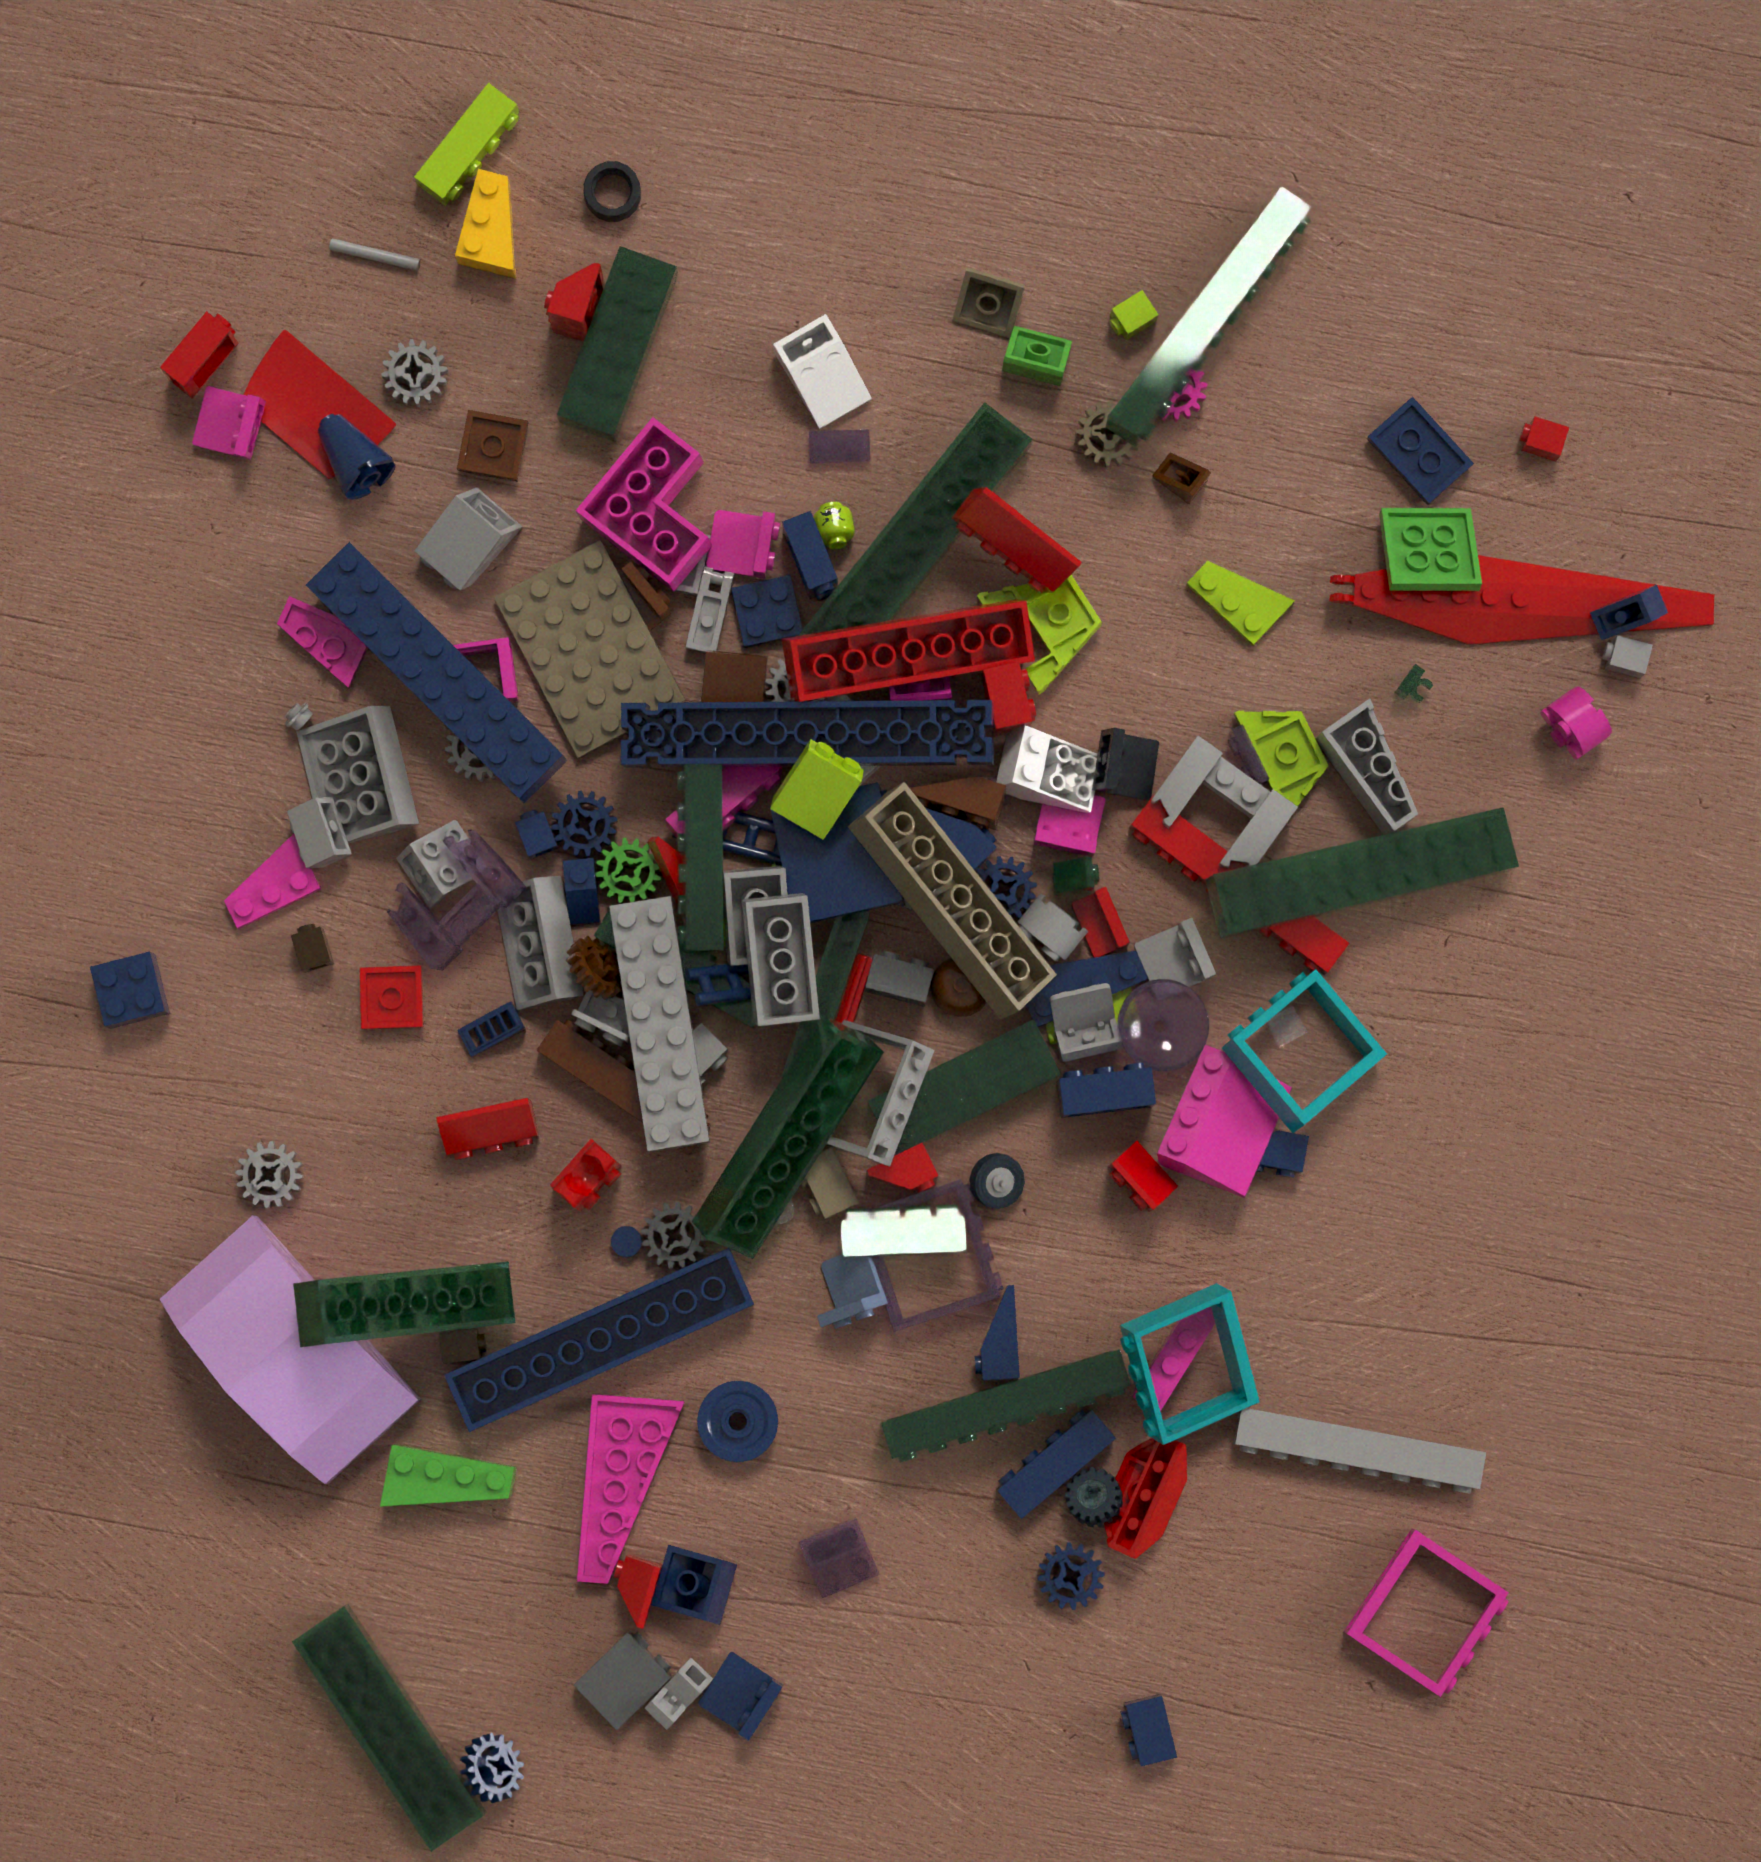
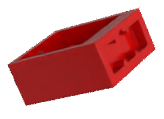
[160,311,239,399]

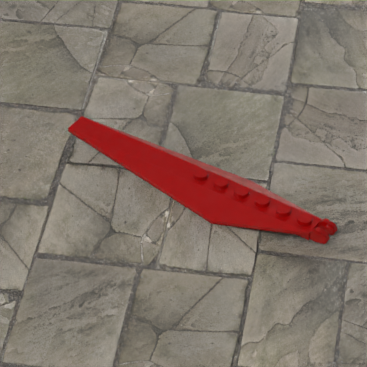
[1329,555,1715,645]

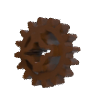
[566,936,622,1000]

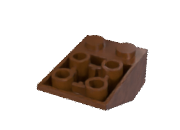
[910,776,1006,830]

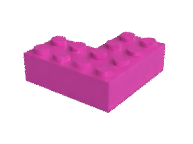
[575,417,712,592]

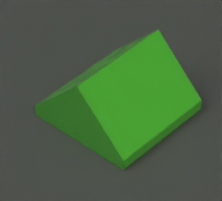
[1002,326,1072,386]

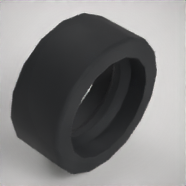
[583,161,641,222]

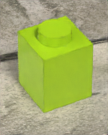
[1109,290,1159,341]

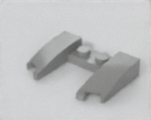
[1151,736,1298,872]

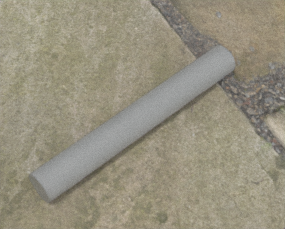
[329,238,420,271]

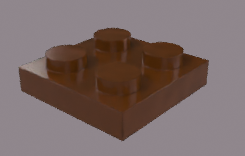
[457,410,529,482]

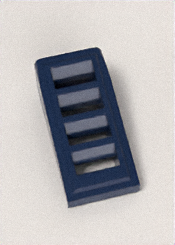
[457,1001,526,1058]

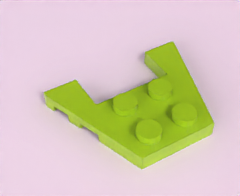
[977,575,1102,695]

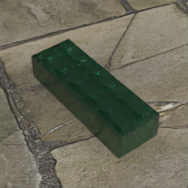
[557,246,678,443]
[867,1019,1061,1156]

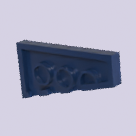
[1026,951,1148,1028]

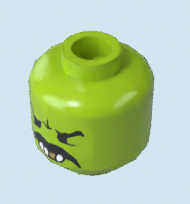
[813,502,855,549]

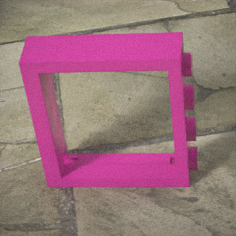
[1343,1528,1509,1697]

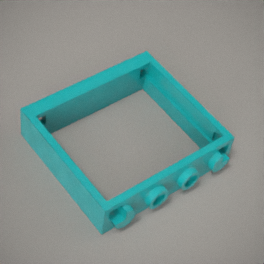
[1222,969,1387,1133]
[1120,1283,1260,1445]

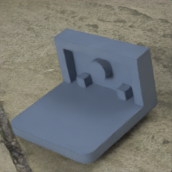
[817,1246,888,1329]

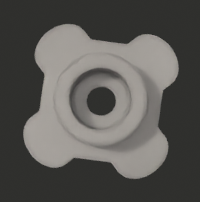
[285,702,313,731]

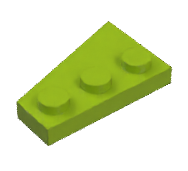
[1186,561,1295,646]

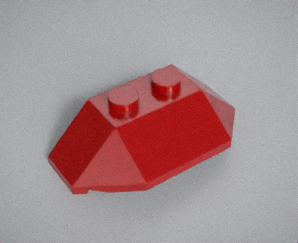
[1104,1438,1187,1559]

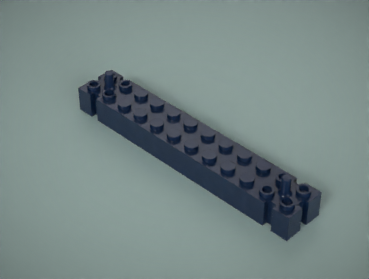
[621,700,994,768]

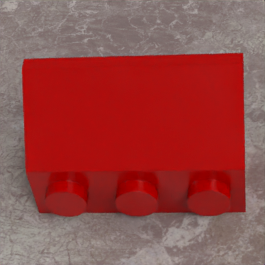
[544,263,605,343]
[436,1098,539,1160]

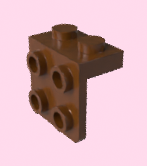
[621,561,671,631]

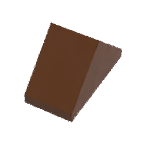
[1152,452,1211,504]

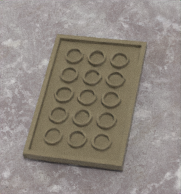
[494,540,686,759]

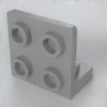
[396,820,488,909]
[1134,918,1216,1000]

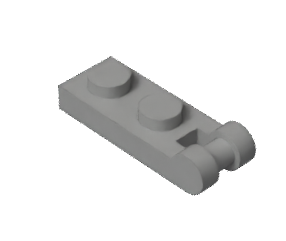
[685,566,734,653]

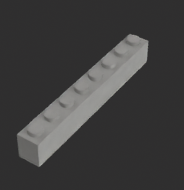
[1233,1408,1486,1494]

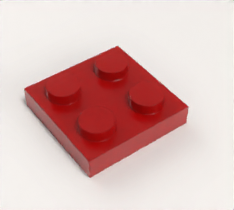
[359,965,424,1030]

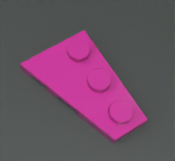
[277,596,368,689]
[224,834,321,929]

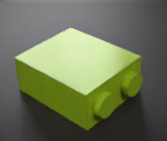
[770,739,864,840]

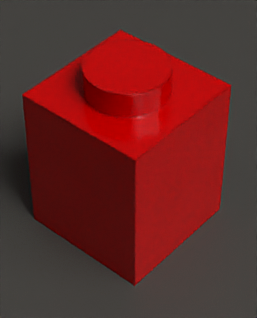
[1519,416,1569,462]

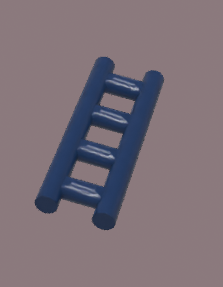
[672,797,782,866]
[685,964,751,1006]

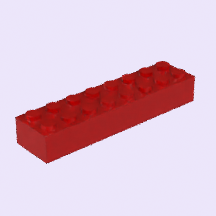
[782,599,1035,702]

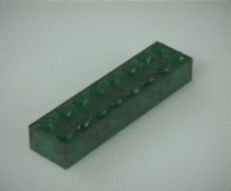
[692,1014,884,1259]
[293,1261,516,1348]
[881,1349,1131,1463]
[292,1604,486,1852]

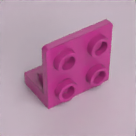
[192,386,266,460]
[1033,795,1105,858]

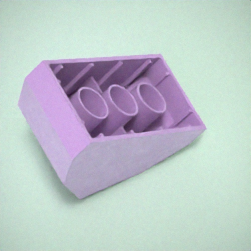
[160,1215,422,1484]

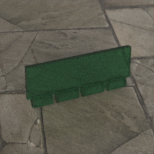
[841,1204,967,1258]

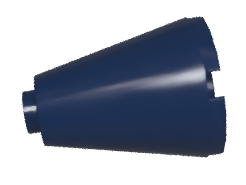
[318,414,396,500]

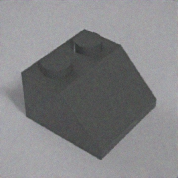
[865,951,934,1007]

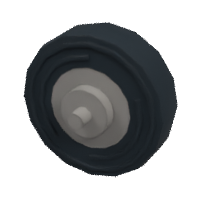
[969,1153,1025,1209]

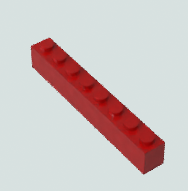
[1129,796,1350,975]

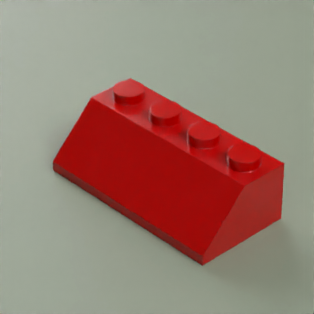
[951,487,1082,594]

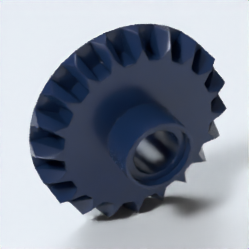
[697,1381,778,1462]

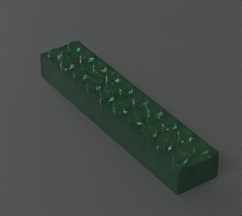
[798,402,1033,636]
[1205,807,1519,939]

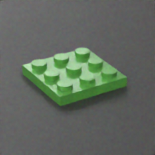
[1379,508,1482,591]

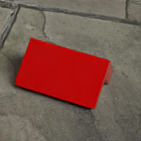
[1071,886,1130,958]

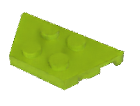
[1234,710,1329,807]

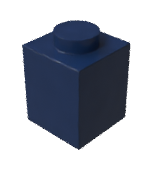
[515,810,559,860]

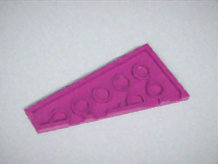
[577,1394,685,1584]

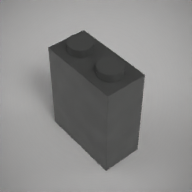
[574,1631,672,1730]

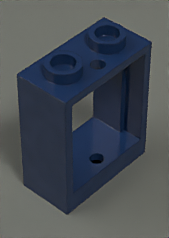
[782,511,838,601]

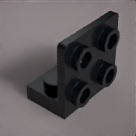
[1092,728,1159,801]

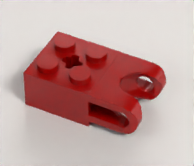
[550,1139,622,1211]

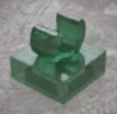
[1394,664,1433,703]

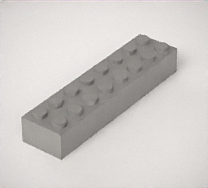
[609,896,710,1153]

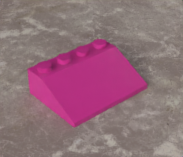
[1157,1045,1292,1198]

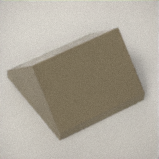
[952,267,1025,338]

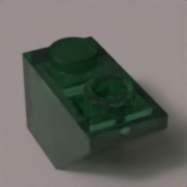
[1052,856,1099,896]

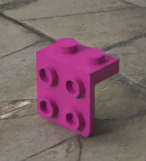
[706,510,780,579]

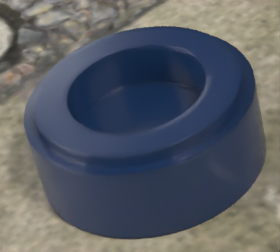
[611,1226,642,1257]

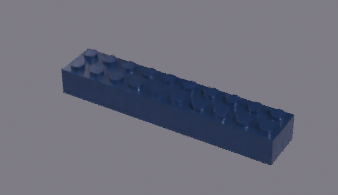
[306,542,567,804]
[444,1248,755,1432]

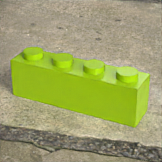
[414,83,519,206]

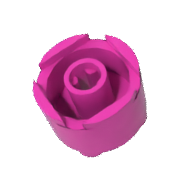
[1540,686,1612,760]

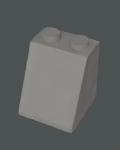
[415,488,523,590]

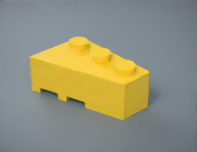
[455,169,516,279]

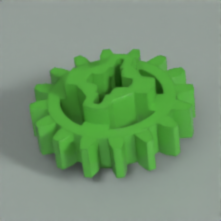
[595,838,661,904]

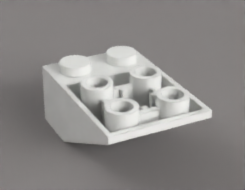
[773,314,872,429]
[996,725,1097,813]

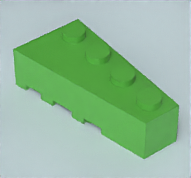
[380,1444,517,1507]

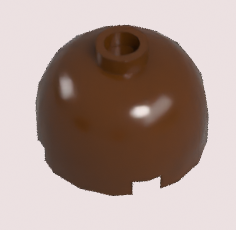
[931,958,987,1017]

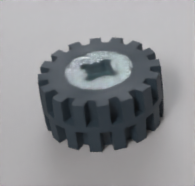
[1065,1467,1123,1527]

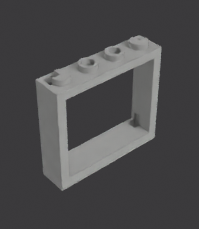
[799,1020,934,1167]

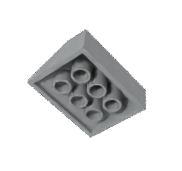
[296,706,419,844]

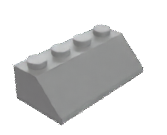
[494,876,584,1010]

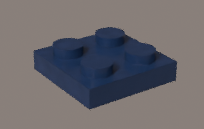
[731,575,804,648]

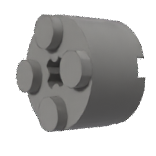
[1018,893,1089,961]

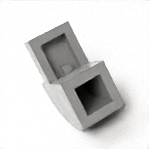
[644,1658,713,1730]

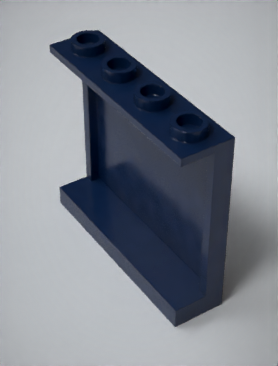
[770,782,906,923]

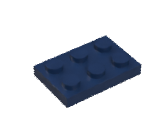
[1366,396,1474,505]

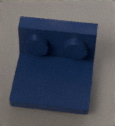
[698,1652,783,1741]

